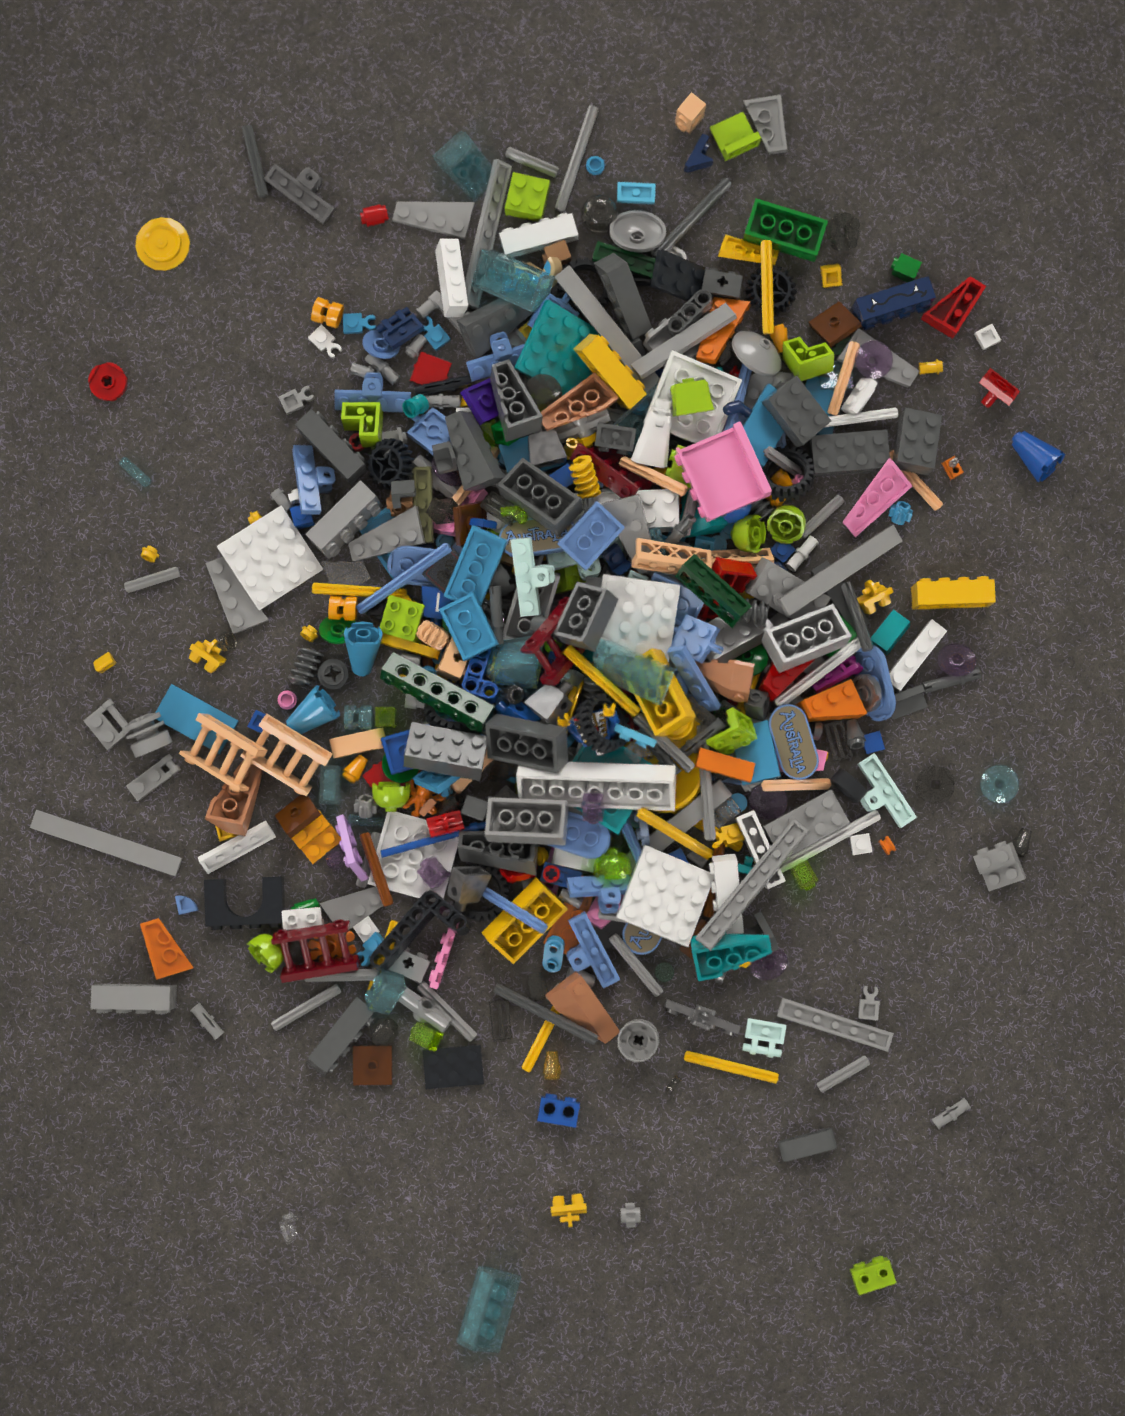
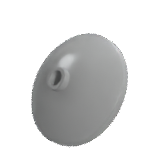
[609,210,666,253]
[732,331,782,377]

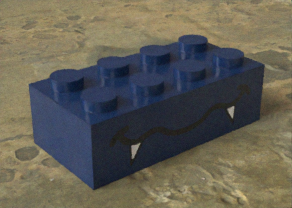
[851,276,936,330]

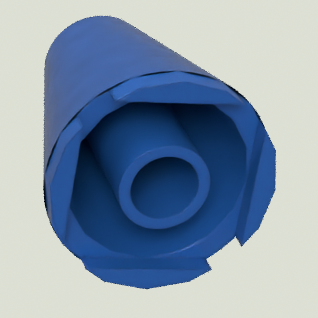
[1012,431,1065,482]

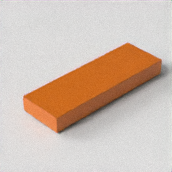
[695,748,755,783]

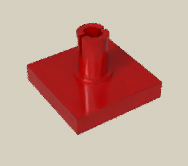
[979,368,1020,408]

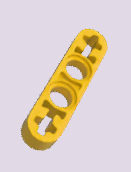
[381,633,441,660]

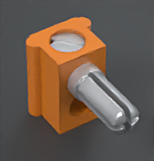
[942,456,964,480]

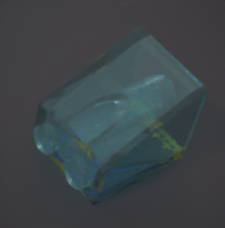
[487,635,543,689]

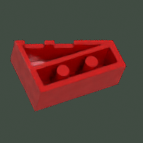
[921,276,986,339]
[700,557,757,619]
[758,658,816,702]

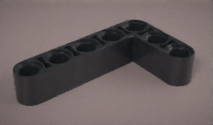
[370,890,471,972]

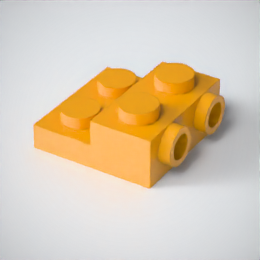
[291,810,342,864]

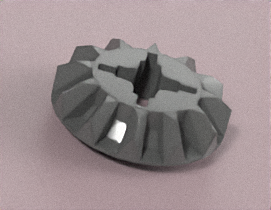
[318,659,348,689]

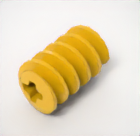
[569,455,602,498]

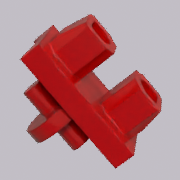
[426,810,465,838]

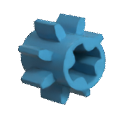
[888,501,913,525]

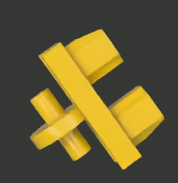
[857,580,893,615]
[189,639,227,673]
[551,1194,587,1227]

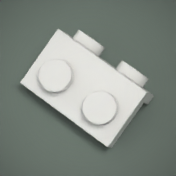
[841,378,878,414]
[282,907,324,931]

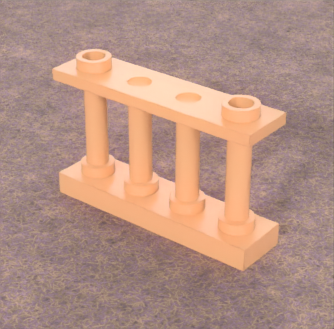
[179,713,268,793]
[240,714,333,797]

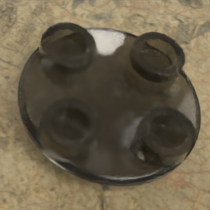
[525,374,562,412]

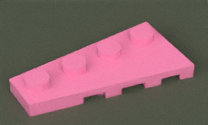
[842,458,912,537]

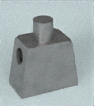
[528,425,567,468]
[525,680,573,726]
[447,866,492,912]

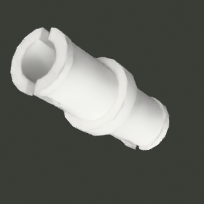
[785,535,819,572]

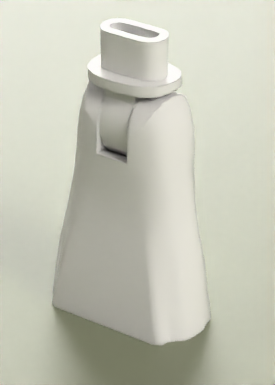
[631,398,672,468]

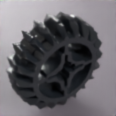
[746,265,797,316]
[365,438,415,490]

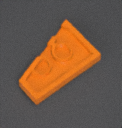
[140,918,194,980]

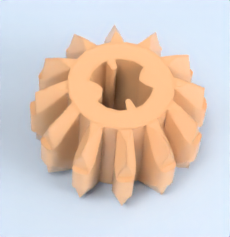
[416,620,450,650]

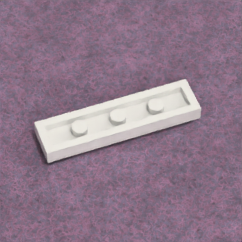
[198,821,276,874]

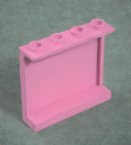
[674,421,772,522]

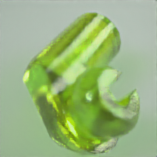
[500,505,528,524]

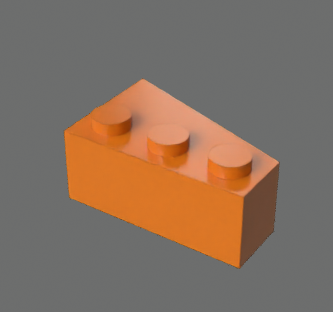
[795,679,867,722]

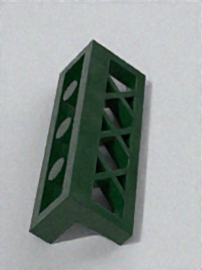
[592,241,656,279]
[675,554,752,628]

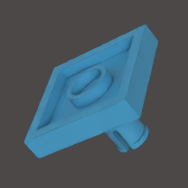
[413,770,461,797]

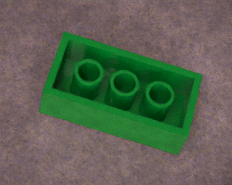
[743,198,828,262]

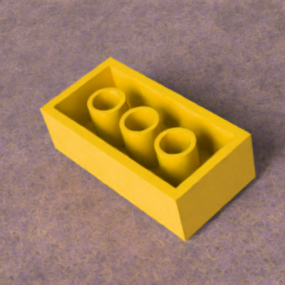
[573,334,647,409]
[911,576,996,610]
[621,648,696,737]
[481,877,568,964]

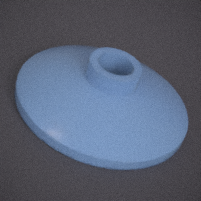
[362,330,400,359]

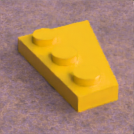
[718,234,779,265]

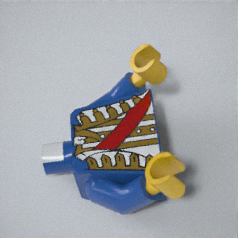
[558,703,620,755]

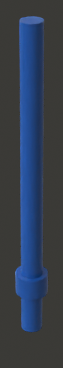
[380,821,486,858]

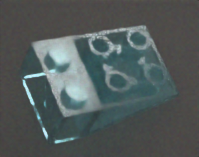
[432,131,492,201]

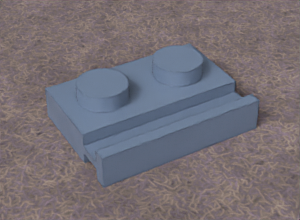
[633,809,650,846]

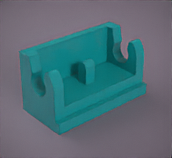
[871,609,910,655]

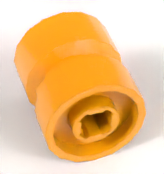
[311,297,344,329]
[328,595,358,621]

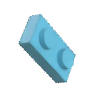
[617,182,655,204]
[613,723,657,748]

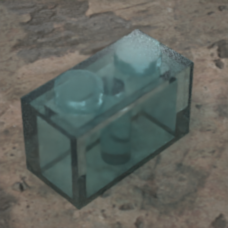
[319,765,342,805]
[365,970,406,1015]

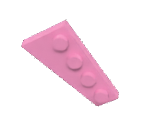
[429,923,459,989]

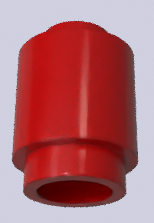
[360,204,389,227]

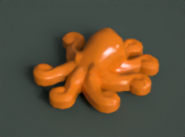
[402,770,446,818]
[308,923,356,961]

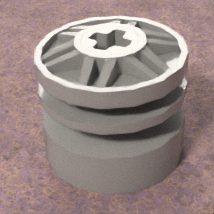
[122,712,173,758]
[617,1019,659,1062]

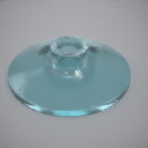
[980,765,1019,803]

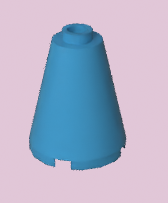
[344,622,383,676]
[286,685,340,734]

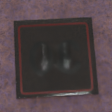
[422,549,459,593]

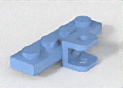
[466,332,525,382]
[334,372,411,412]
[292,445,335,515]
[667,645,721,712]
[566,874,632,914]
[566,911,620,989]

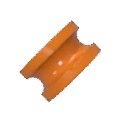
[879,836,896,855]

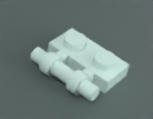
[742,1018,786,1058]

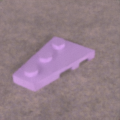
[335,814,369,882]

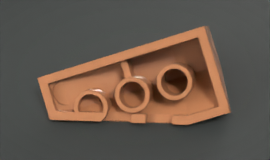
[541,372,619,431]
[695,659,755,703]
[205,760,263,836]
[545,971,620,1044]

